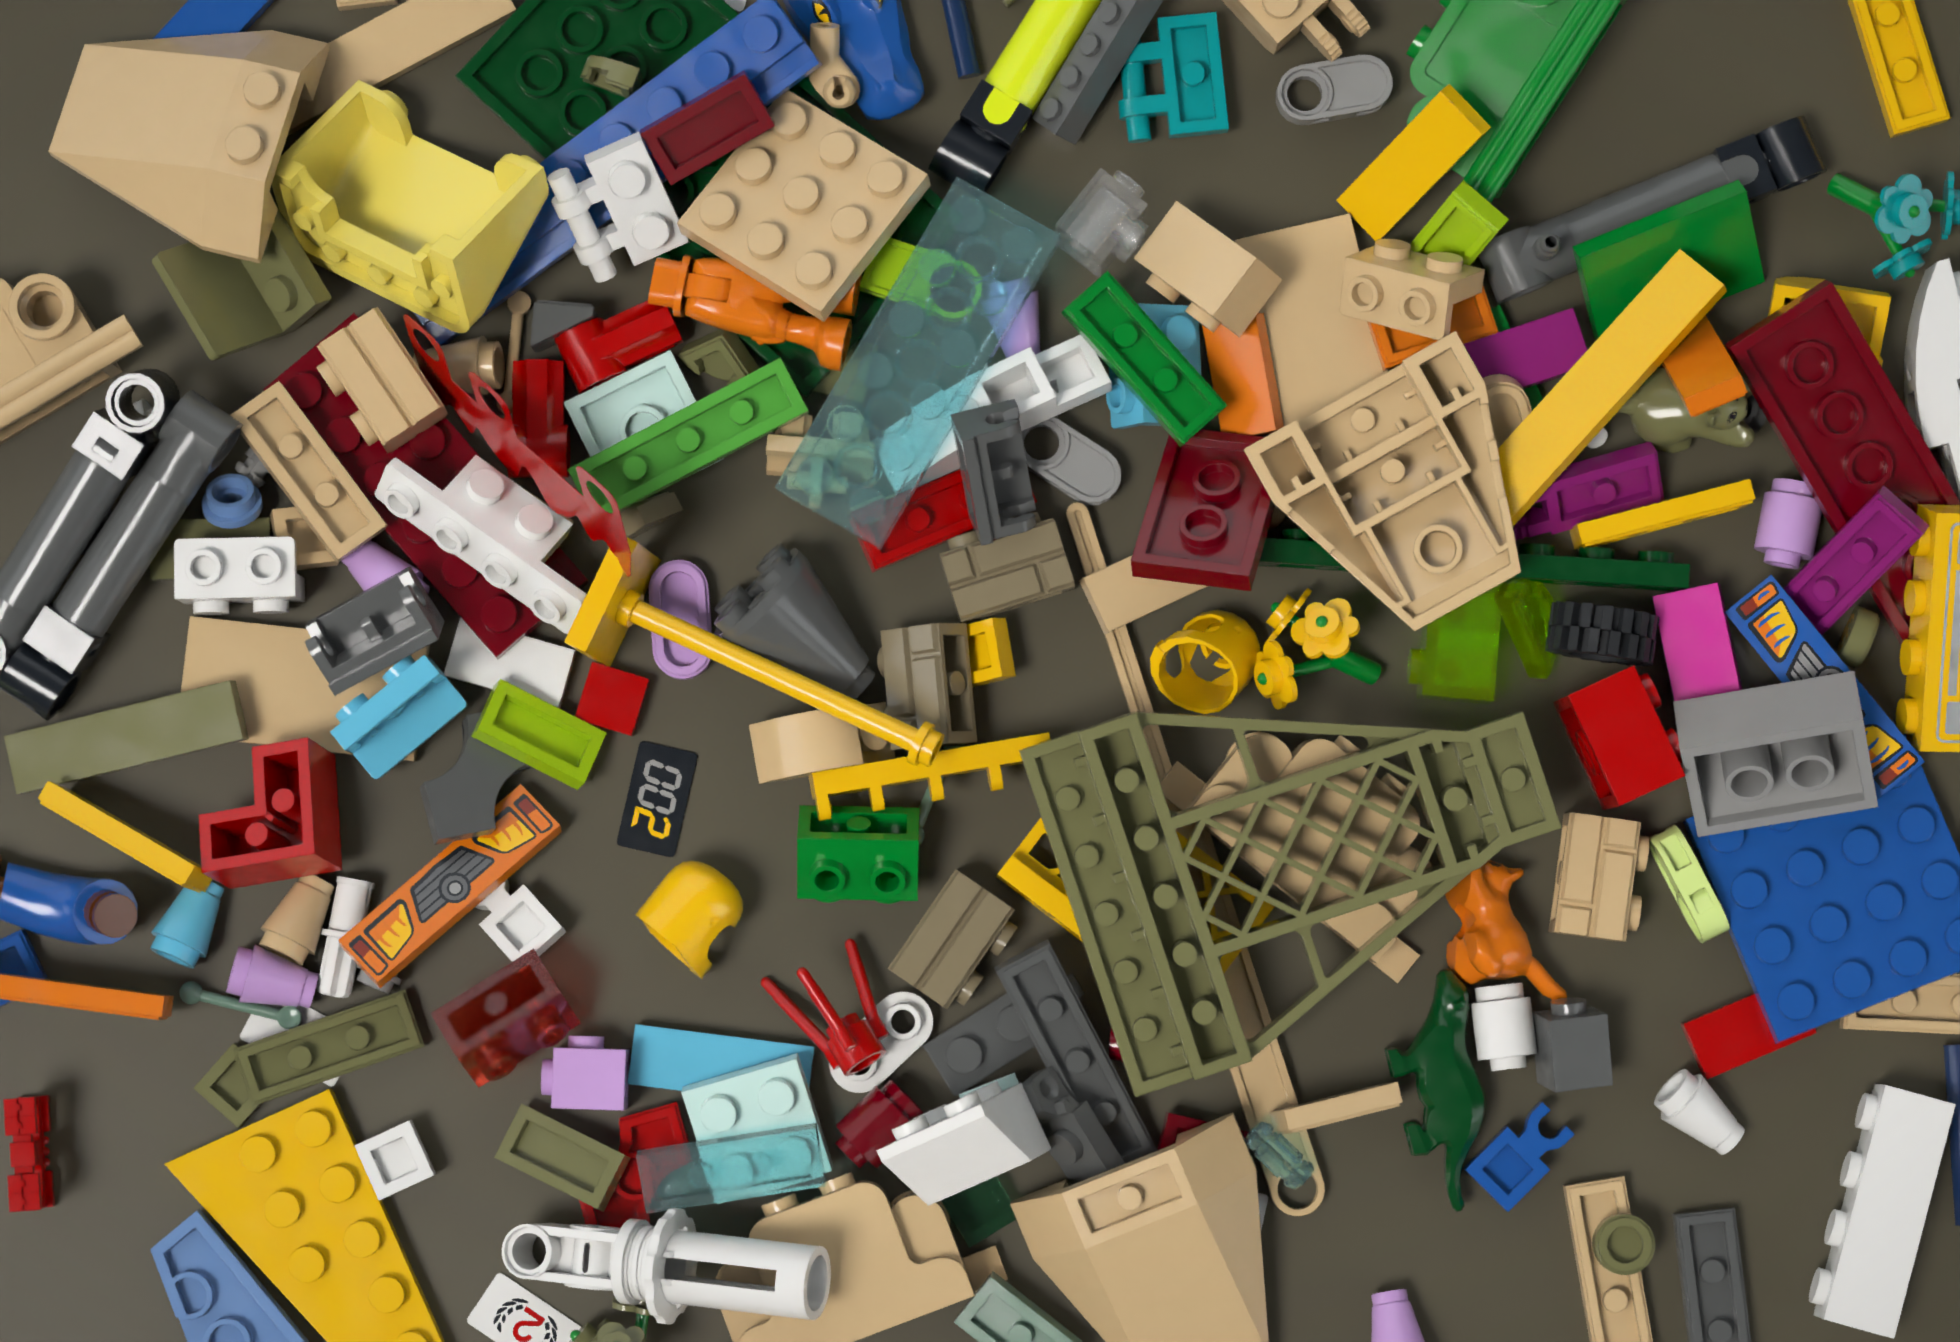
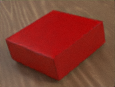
[575,662,650,737]

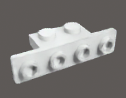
[375,455,587,634]

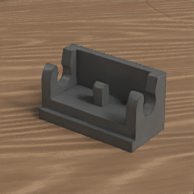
[950,399,1036,546]
[305,566,445,696]

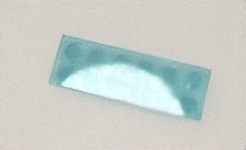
[775,177,1062,550]

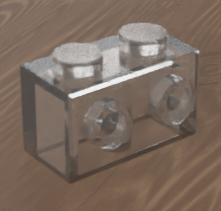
[1053,168,1149,278]

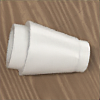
[1654,1069,1745,1155]

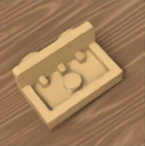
[1339,239,1485,340]

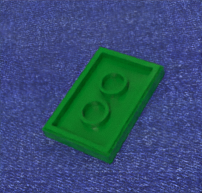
[1572,180,1765,340]

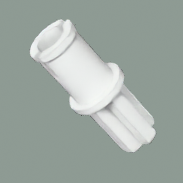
[317,876,375,998]

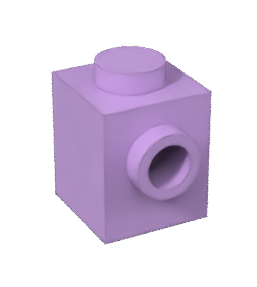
[541,1035,630,1111]

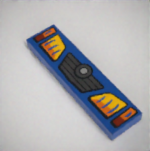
[1724,574,1925,799]

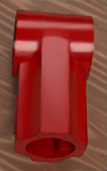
[554,300,683,394]
[507,359,571,478]

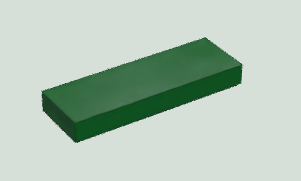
[1061,271,1227,447]

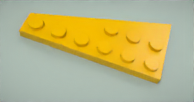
[164,1088,445,1342]

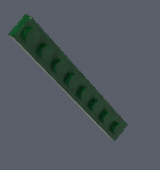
[1258,529,1690,592]

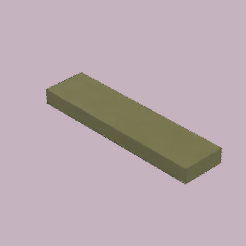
[4,680,249,795]

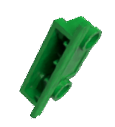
[1406,0,1627,203]

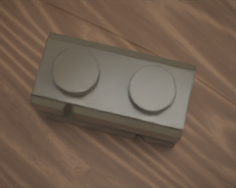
[939,512,1075,623]
[877,623,977,751]
[887,869,1018,1009]

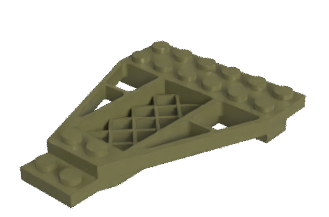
[1019,711,1562,1097]

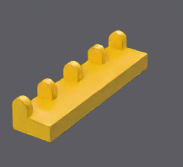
[808,732,1050,821]

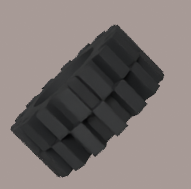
[1545,601,1660,666]

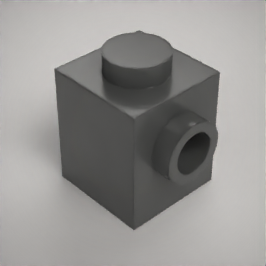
[1532,997,1613,1093]

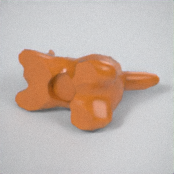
[1445,860,1567,1000]

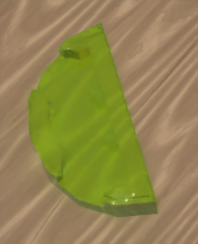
[1494,578,1556,679]

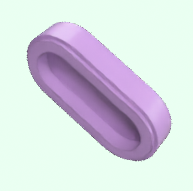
[649,560,712,680]

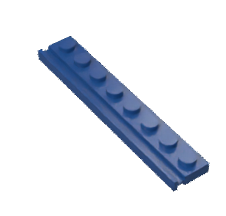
[413,0,823,346]

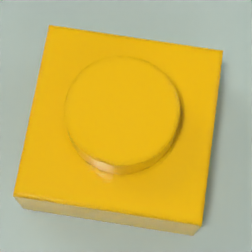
[967,618,1016,688]

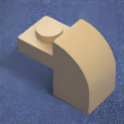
[749,702,895,784]

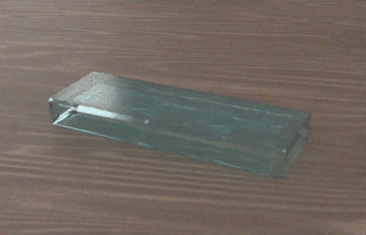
[636,1123,826,1214]

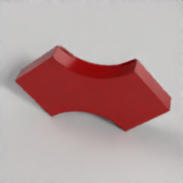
[579,1101,694,1228]

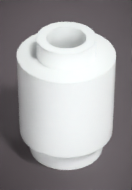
[1471,983,1538,1071]

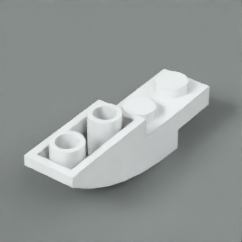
[1904,258,1960,501]
[871,335,1112,496]

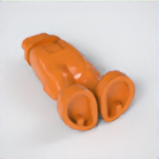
[648,254,862,372]

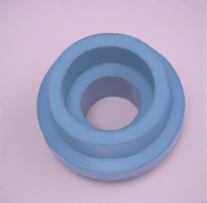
[202,473,263,529]

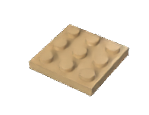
[677,90,931,322]

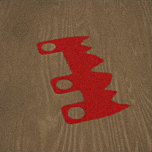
[403,314,631,578]

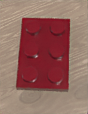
[1131,429,1275,591]

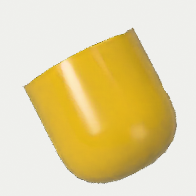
[1150,610,1260,714]
[635,861,743,979]

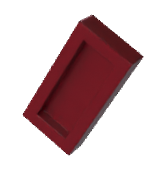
[640,70,775,185]

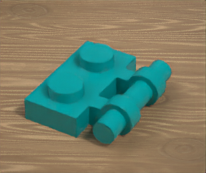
[1118,12,1229,143]

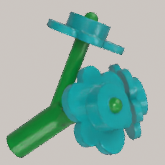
[1827,171,1960,281]

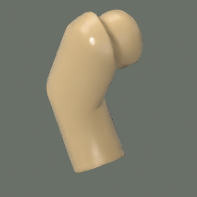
[809,22,860,109]

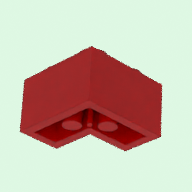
[199,737,342,889]

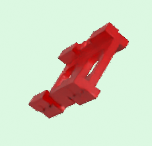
[3,1095,55,1212]

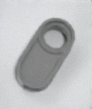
[1275,55,1393,125]
[1021,417,1121,506]

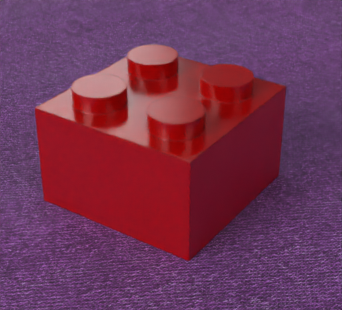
[1553,665,1686,810]

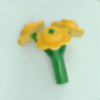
[1254,588,1381,710]

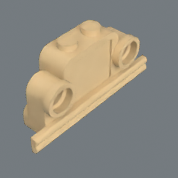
[0,273,143,445]
[1160,732,1432,983]
[716,1172,1008,1342]

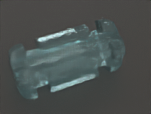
[1245,1121,1314,1189]

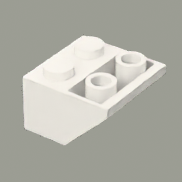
[876,1081,1051,1206]

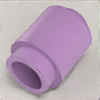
[1754,478,1822,569]

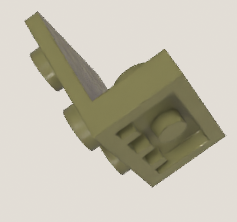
[152,199,332,360]

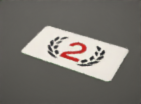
[467,1273,581,1342]

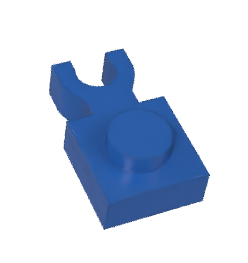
[1463,1101,1575,1212]

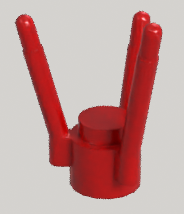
[761,938,889,1076]

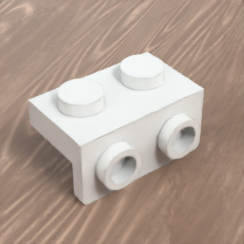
[174,536,305,615]

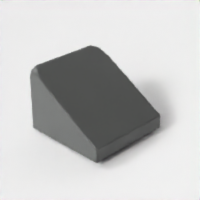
[531,300,598,353]

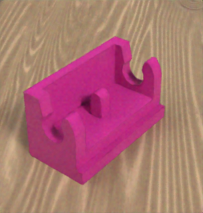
[1652,582,1743,701]

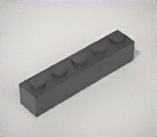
[1031,0,1163,145]

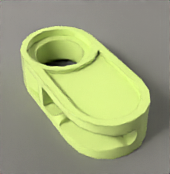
[1649,825,1730,944]

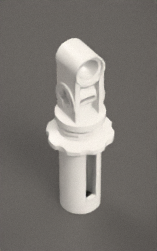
[502,1208,831,1325]

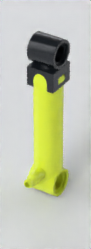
[928,0,1102,201]

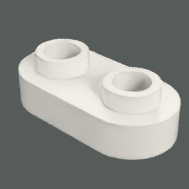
[829,992,933,1093]

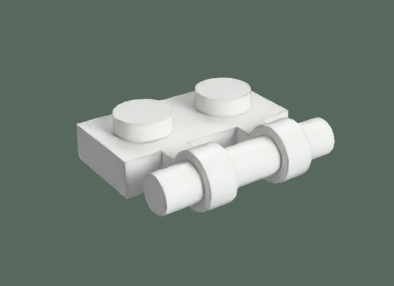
[547,132,689,283]

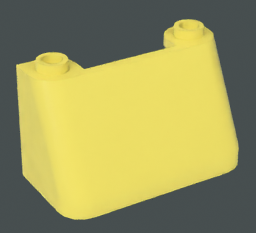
[272,80,549,333]

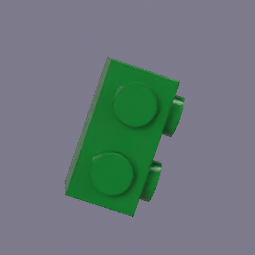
[797,805,920,904]

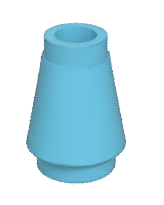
[150,881,224,969]

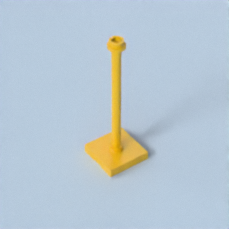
[564,537,944,767]

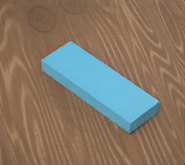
[628,1024,815,1091]

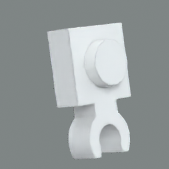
[475,879,566,972]

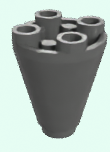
[714,543,875,699]

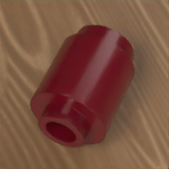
[835,1079,924,1169]

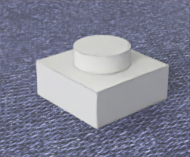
[354,1120,436,1200]

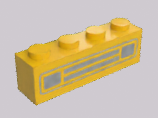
[1896,504,1960,752]

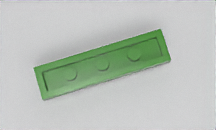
[567,357,809,513]

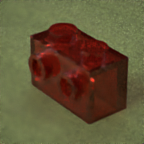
[430,949,581,1088]

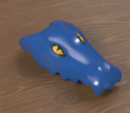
[783,0,925,120]

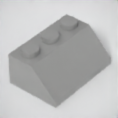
[1673,671,1878,837]

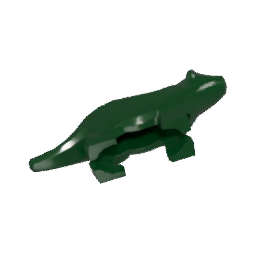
[1384,968,1487,1212]

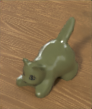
[1617,366,1755,453]

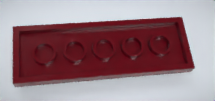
[1724,280,1960,644]
[263,313,589,660]

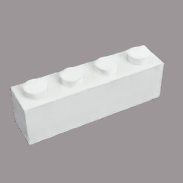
[1809,1084,1956,1339]

